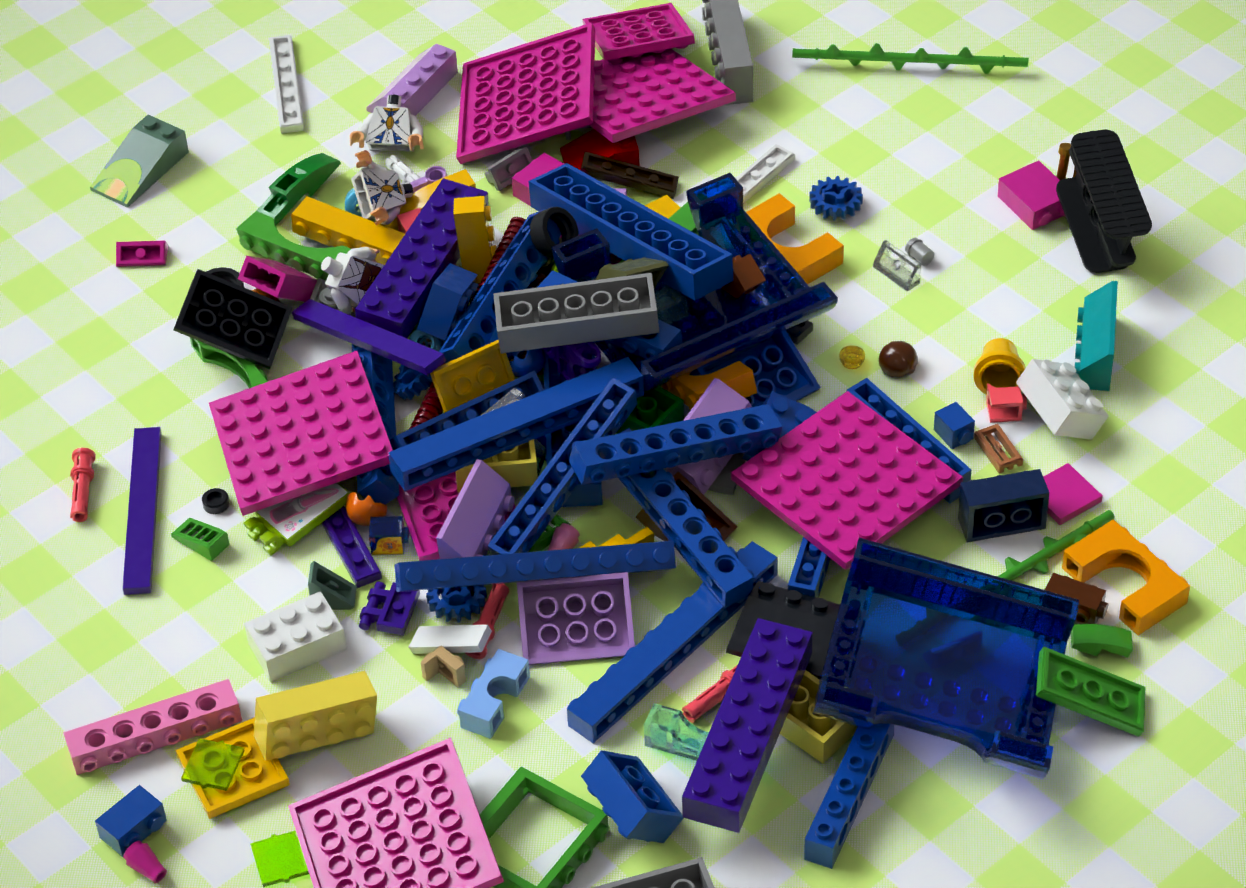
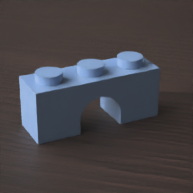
[457,649,530,739]

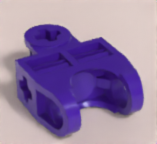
[542,342,601,381]

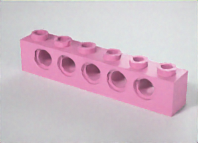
[63,679,242,775]

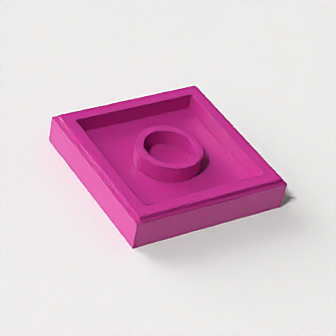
[1043,463,1103,525]

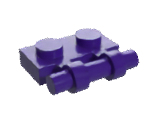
[359,581,420,636]

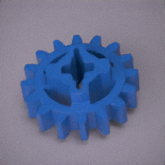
[809,176,863,221]
[393,365,433,401]
[426,585,487,623]

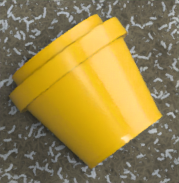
[973,338,1026,395]

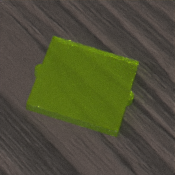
[181,738,245,791]
[250,830,309,887]

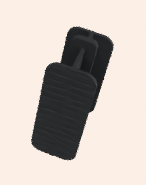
[1056,129,1152,273]

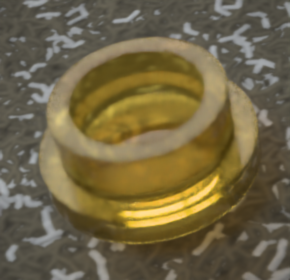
[839,345,865,369]

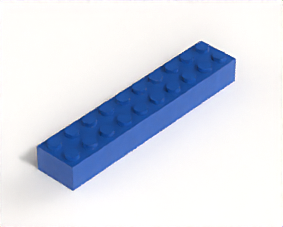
[528,163,734,301]

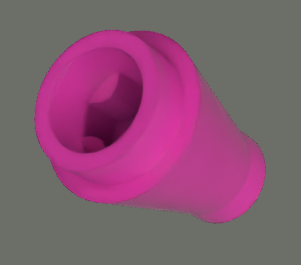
[123,841,167,883]

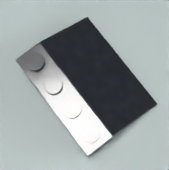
[173,269,293,370]
[726,581,864,684]

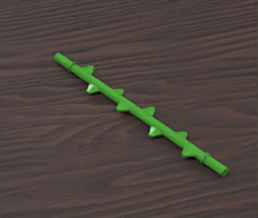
[792,43,1029,74]
[895,510,1115,647]

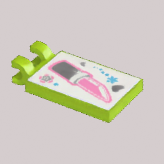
[243,482,350,556]

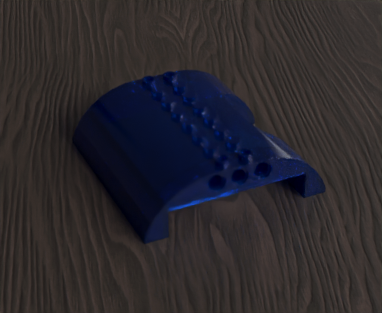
[552,173,838,392]
[812,538,1079,779]

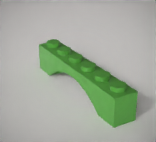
[236,211,351,281]
[190,338,268,388]

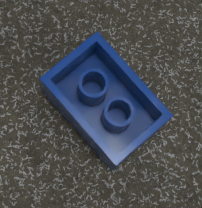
[417,263,479,341]
[581,750,684,843]

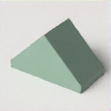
[308,561,357,610]

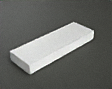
[408,624,492,654]

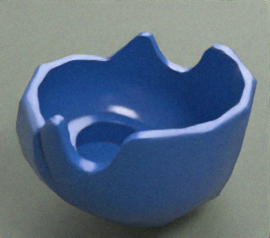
[509,348,546,378]

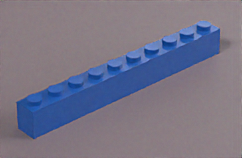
[388,357,644,492]
[394,541,676,592]
[567,541,778,744]

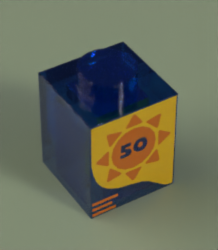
[369,516,410,555]

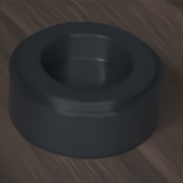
[202,488,229,514]

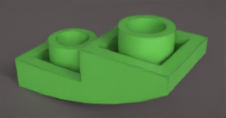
[1070,624,1133,658]

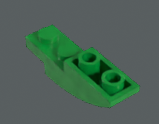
[256,153,341,225]

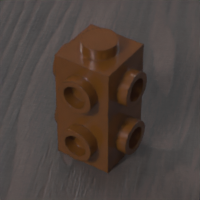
[1041,572,1109,624]

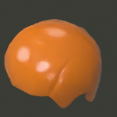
[346,492,387,526]

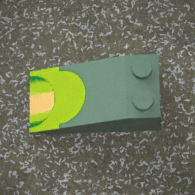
[90,114,189,208]

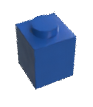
[934,402,975,449]

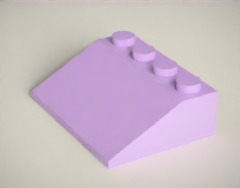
[517,572,635,665]

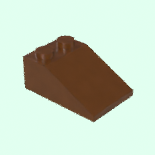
[635,472,738,541]

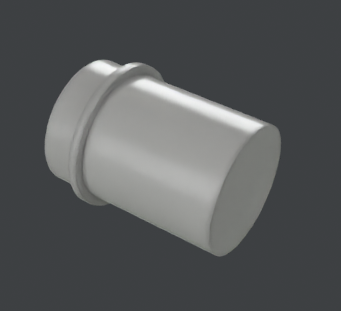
[905,237,935,266]

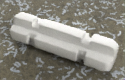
[385,155,421,183]

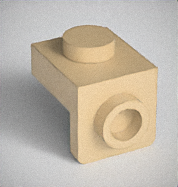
[421,646,466,688]

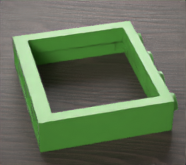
[480,766,610,888]

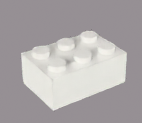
[1016,359,1109,440]
[244,591,347,682]

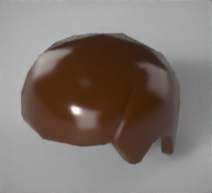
[879,341,918,377]

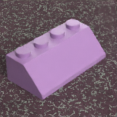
[366,43,458,116]
[666,378,752,495]
[436,459,514,559]

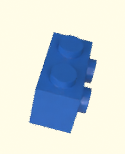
[95,785,167,857]

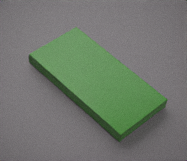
[1036,647,1146,737]

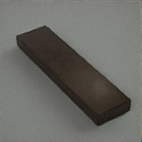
[580,152,679,199]

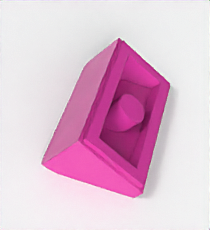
[116,240,168,267]

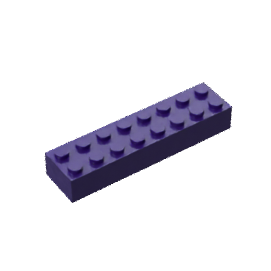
[355,178,489,338]
[682,618,813,833]

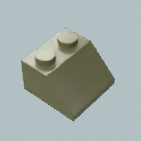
[596,257,669,289]

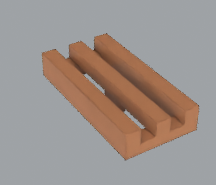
[974,424,1023,474]

